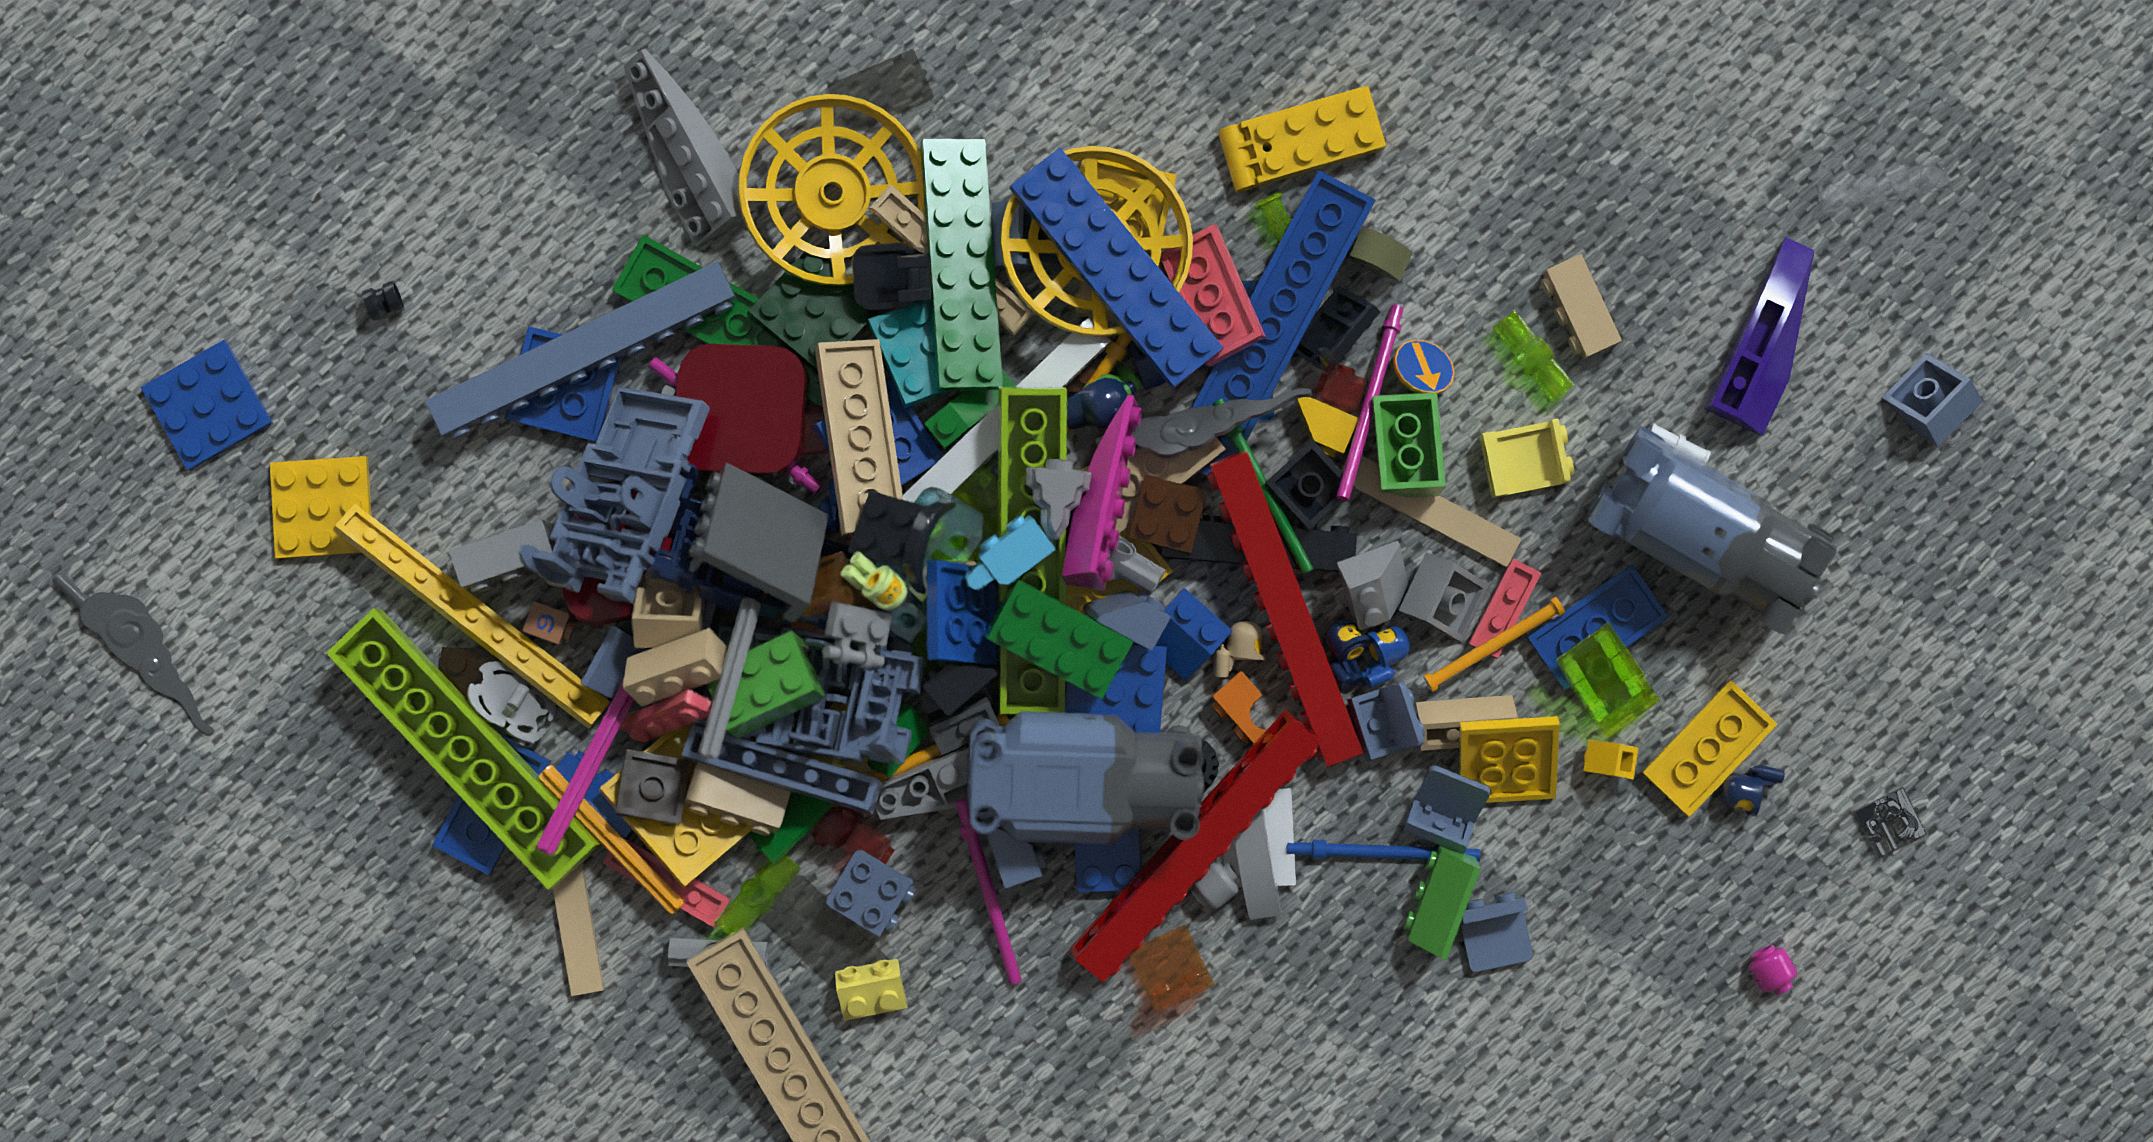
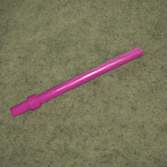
[955,798,1022,984]

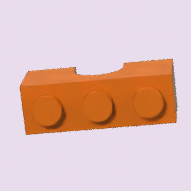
[1211,671,1266,745]

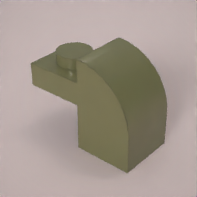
[1344,226,1413,281]

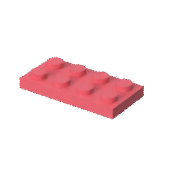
[1161,224,1266,367]

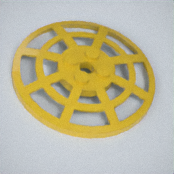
[738,94,925,286]
[1000,146,1193,337]

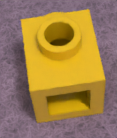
[1583,739,1638,779]

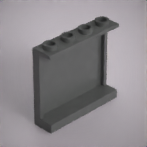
[689,462,829,623]

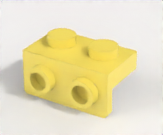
[835,959,908,1021]

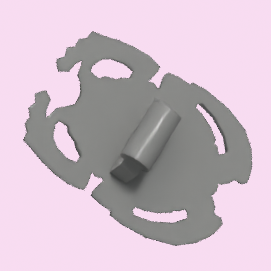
[467,661,556,744]

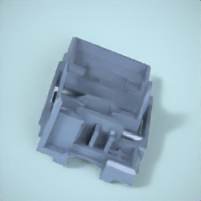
[518,387,710,603]
[695,624,926,764]

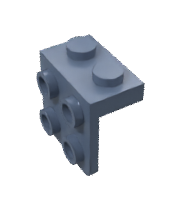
[1347,682,1424,761]
[1403,766,1491,854]
[826,850,916,937]
[1460,892,1533,972]

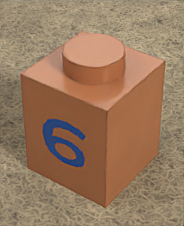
[522,601,576,645]

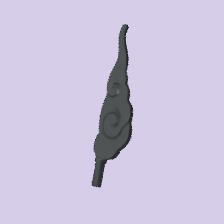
[1095,388,1312,458]
[52,572,214,734]

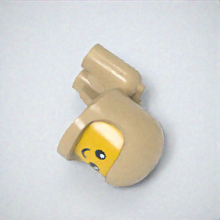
[1213,621,1266,677]

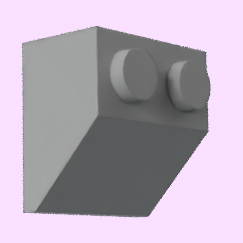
[1337,541,1409,631]
[1399,553,1489,642]

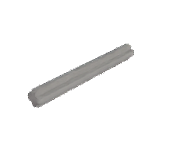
[699,598,761,758]

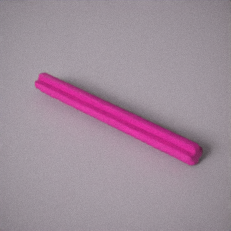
[537,680,635,855]

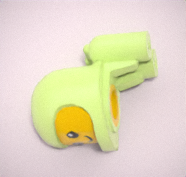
[841,552,907,610]

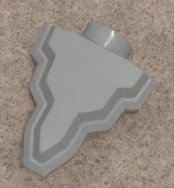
[1026,459,1092,539]

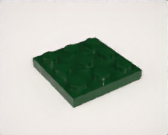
[747,252,883,374]

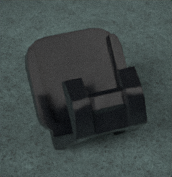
[852,243,931,310]

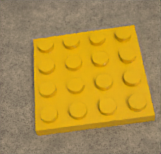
[599,722,752,888]

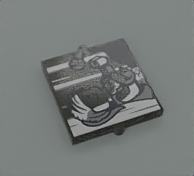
[1852,787,1927,859]

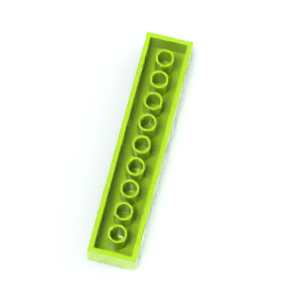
[997,387,1067,714]
[326,608,601,890]

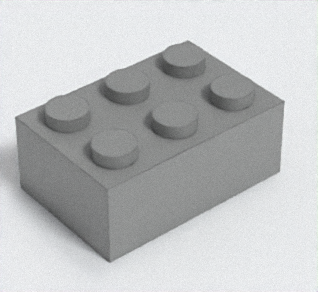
[449,519,556,594]

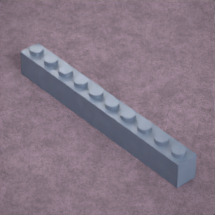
[425,261,737,440]

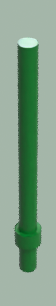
[1212,398,1313,575]

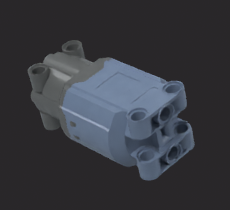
[1588,426,1837,634]
[966,711,1203,845]

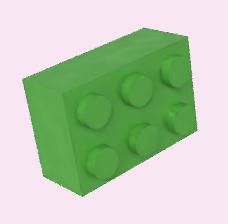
[707,631,826,739]

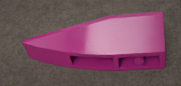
[1062,395,1142,590]

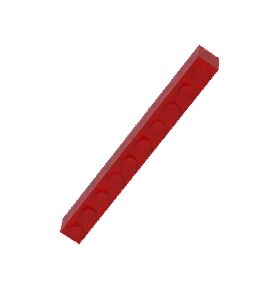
[1207,450,1363,767]
[1070,709,1321,983]

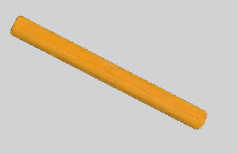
[538,765,684,915]

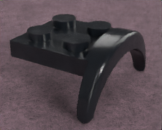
[1295,286,1380,372]
[848,490,956,594]

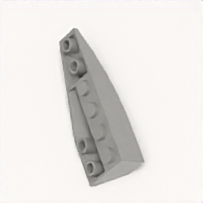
[624,49,758,247]
[875,726,1004,820]

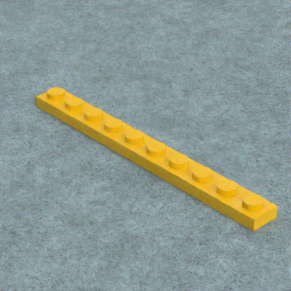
[333,504,610,729]

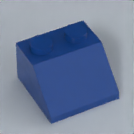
[1155,588,1232,681]

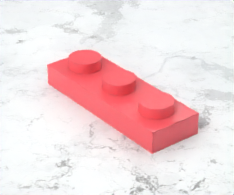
[1468,558,1541,659]

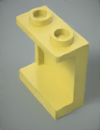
[1479,419,1574,498]

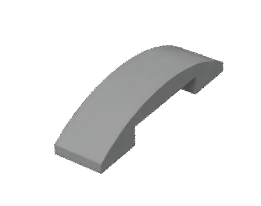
[1234,809,1282,920]

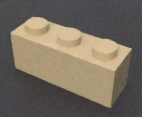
[1541,254,1622,360]
[623,628,727,707]
[1416,695,1518,751]
[684,762,791,836]

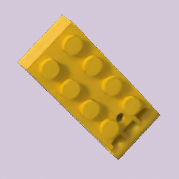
[1217,85,1386,193]

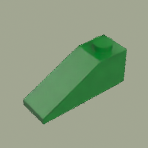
[924,369,1016,451]

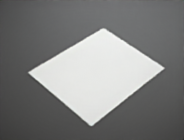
[1223,788,1296,887]

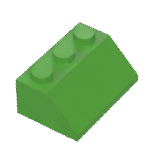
[1372,393,1446,498]
[1403,845,1481,960]

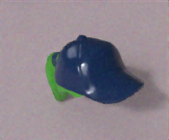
[1067,364,1141,429]

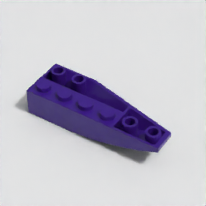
[1704,237,1815,436]

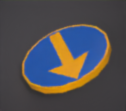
[1393,339,1455,394]

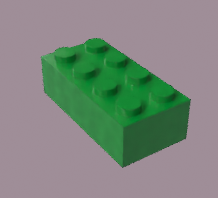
[984,578,1133,699]

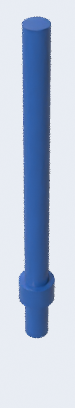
[1287,840,1480,862]

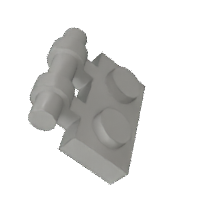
[823,602,893,670]

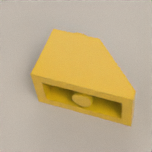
[1295,397,1359,459]

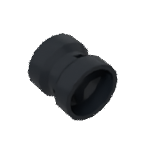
[362,280,404,321]

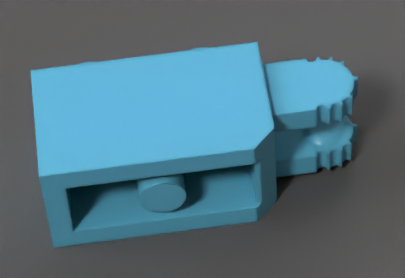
[964,515,1055,590]

